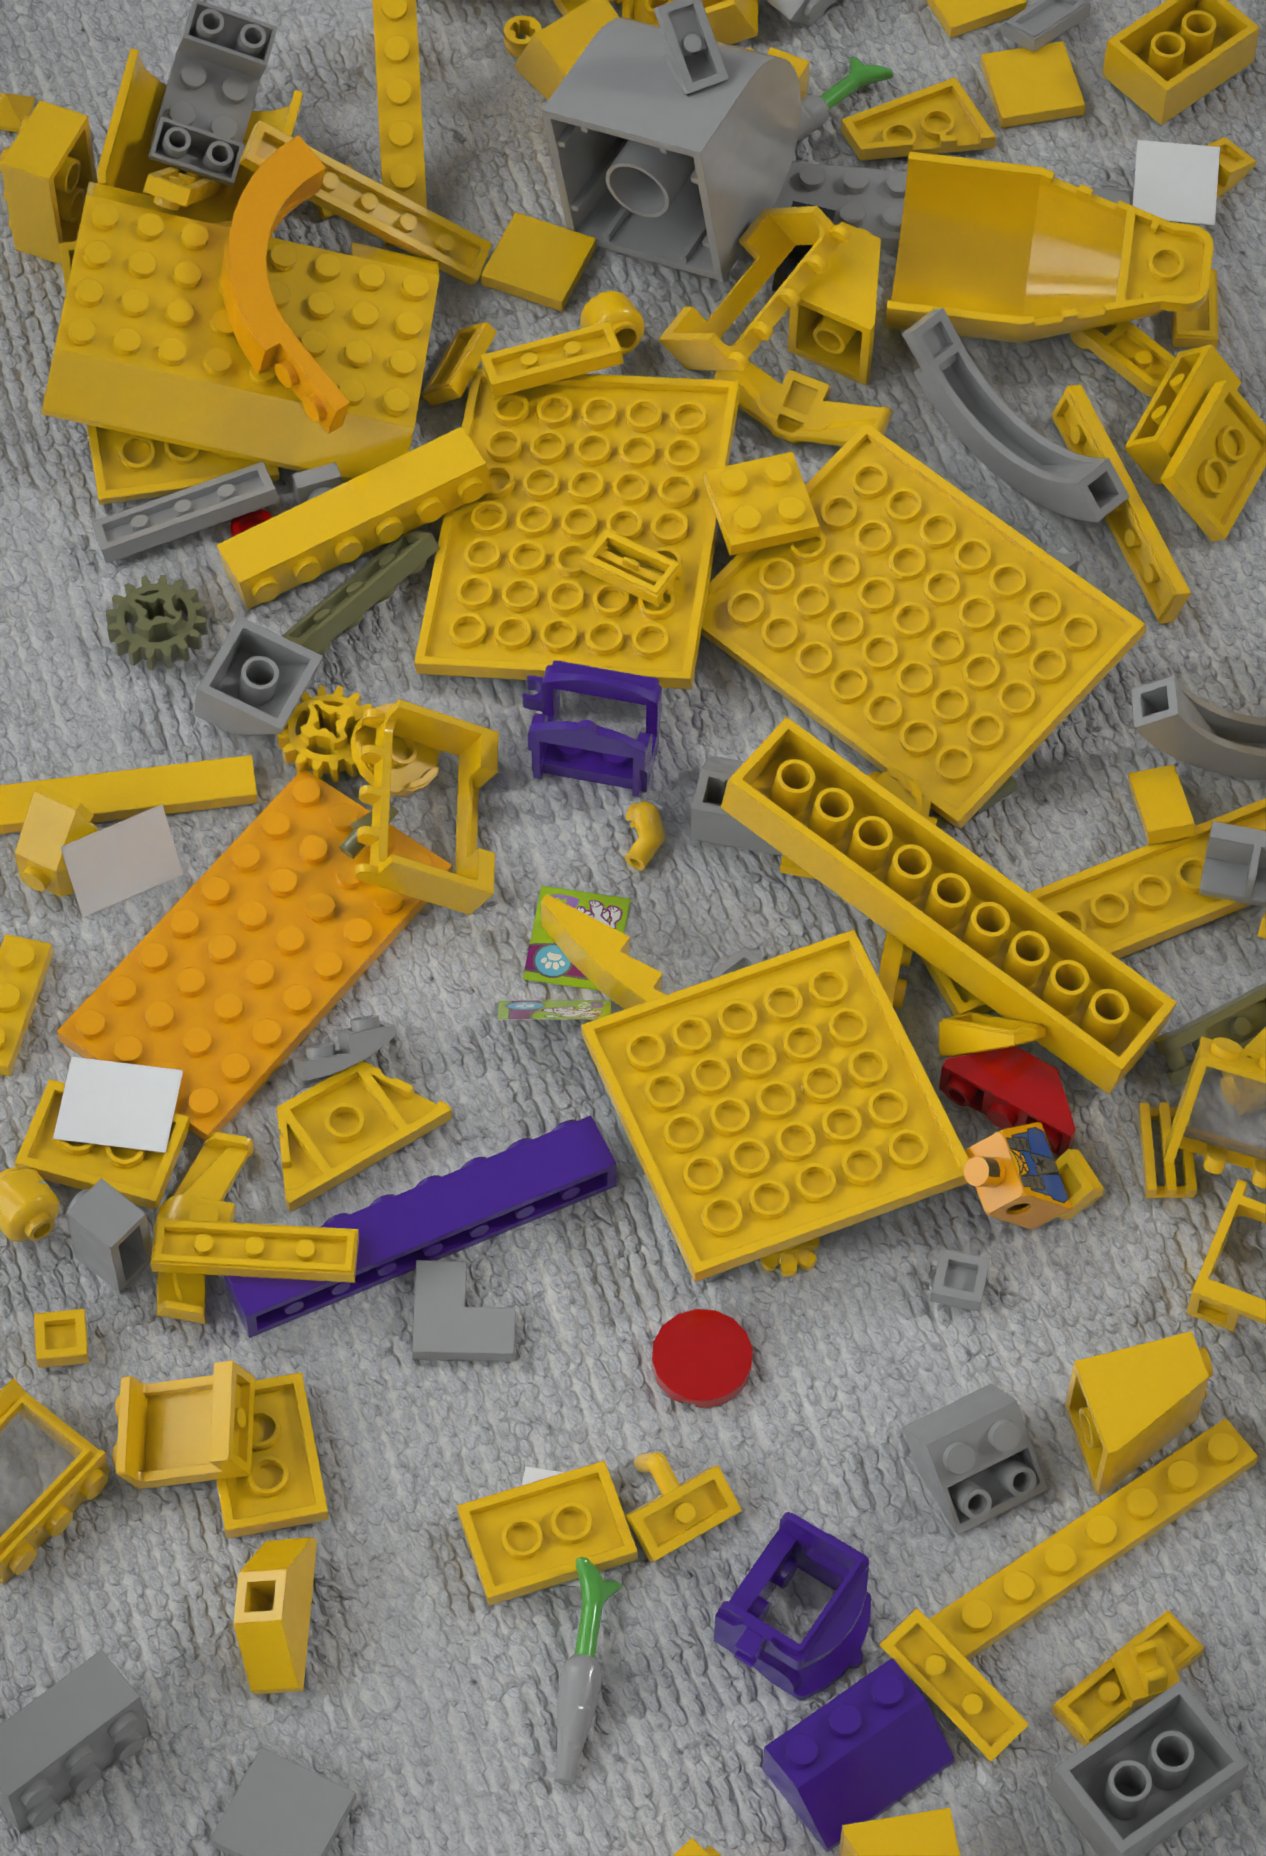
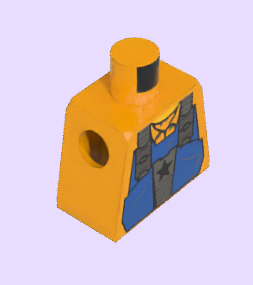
[964,1122,1073,1229]

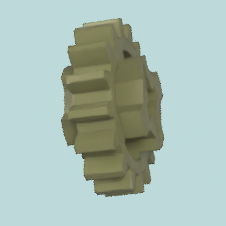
[106,575,208,670]

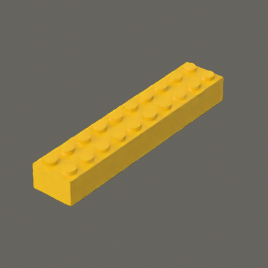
[721,717,1177,1095]

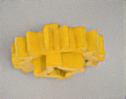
[277,685,373,782]

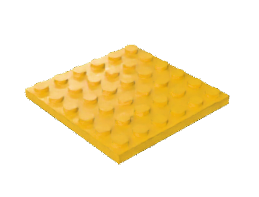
[581,929,969,1282]

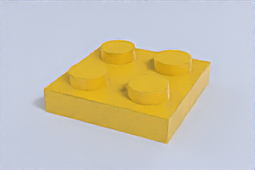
[704,451,820,556]

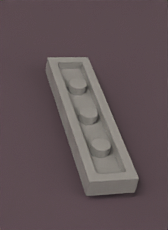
[91,461,279,563]

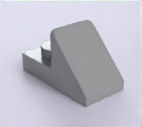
[654,0,729,95]

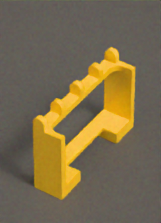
[658,206,852,371]
[355,699,499,915]
[1186,1179,1266,1332]

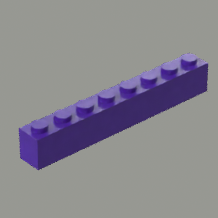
[224,1116,616,1338]

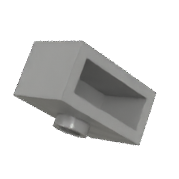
[66,1178,152,1293]

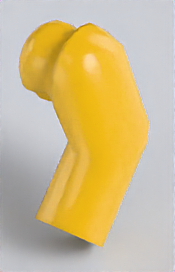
[625,801,666,871]

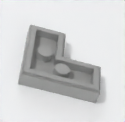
[412,1260,516,1361]

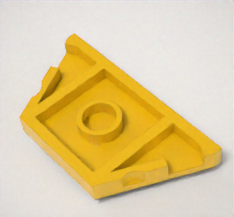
[276,1060,452,1212]

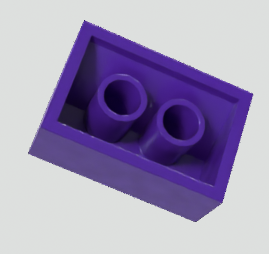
[762,1658,955,1852]

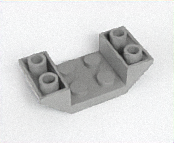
[148,0,278,187]

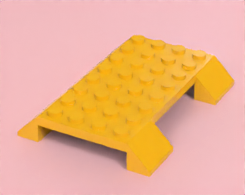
[41,182,440,482]

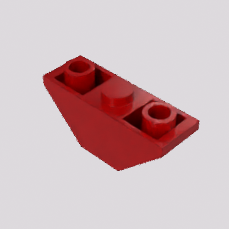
[939,1046,1076,1156]

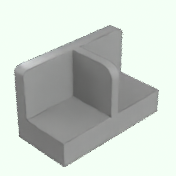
[1199,821,1266,907]

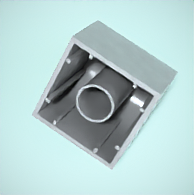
[542,18,801,281]

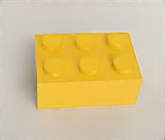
[1102,0,1260,125]
[0,100,98,265]

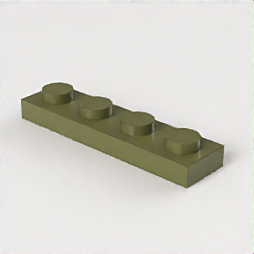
[282,530,440,655]

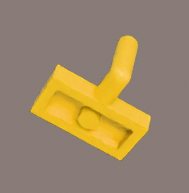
[625,1452,742,1561]

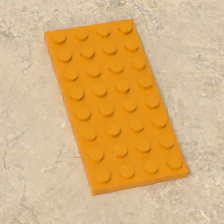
[57,769,453,1141]

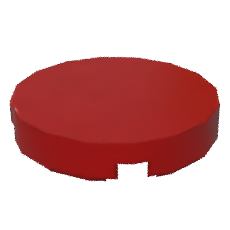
[652,1309,753,1408]

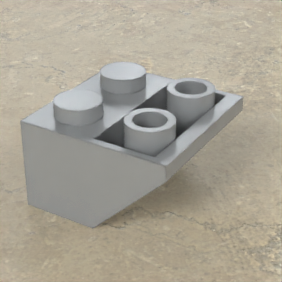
[690,755,783,856]
[902,1384,1048,1535]

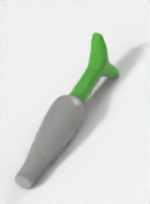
[797,56,893,141]
[554,1557,622,1785]

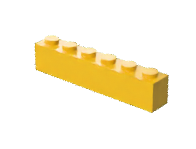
[216,426,493,610]

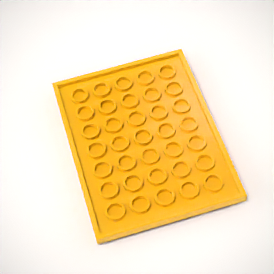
[414,369,741,690]
[701,423,1146,830]

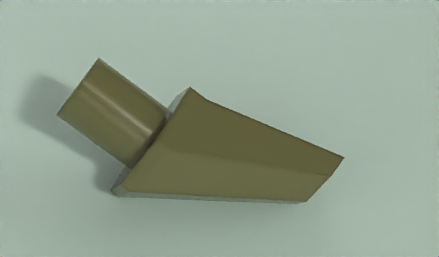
[339,804,399,859]

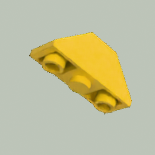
[233,1537,317,1695]

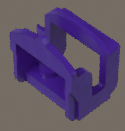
[522,660,662,797]
[714,1512,872,1700]

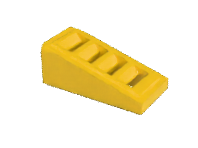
[939,1012,1046,1058]

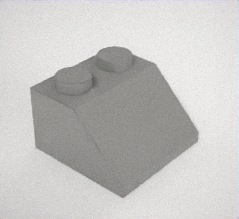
[194,616,323,735]

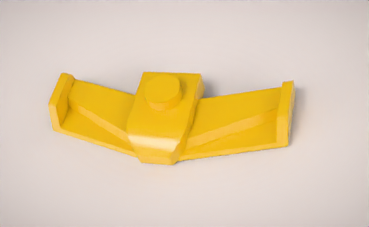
[713,361,893,446]
[153,1132,254,1324]

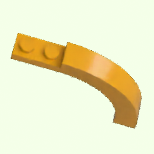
[221,135,350,434]

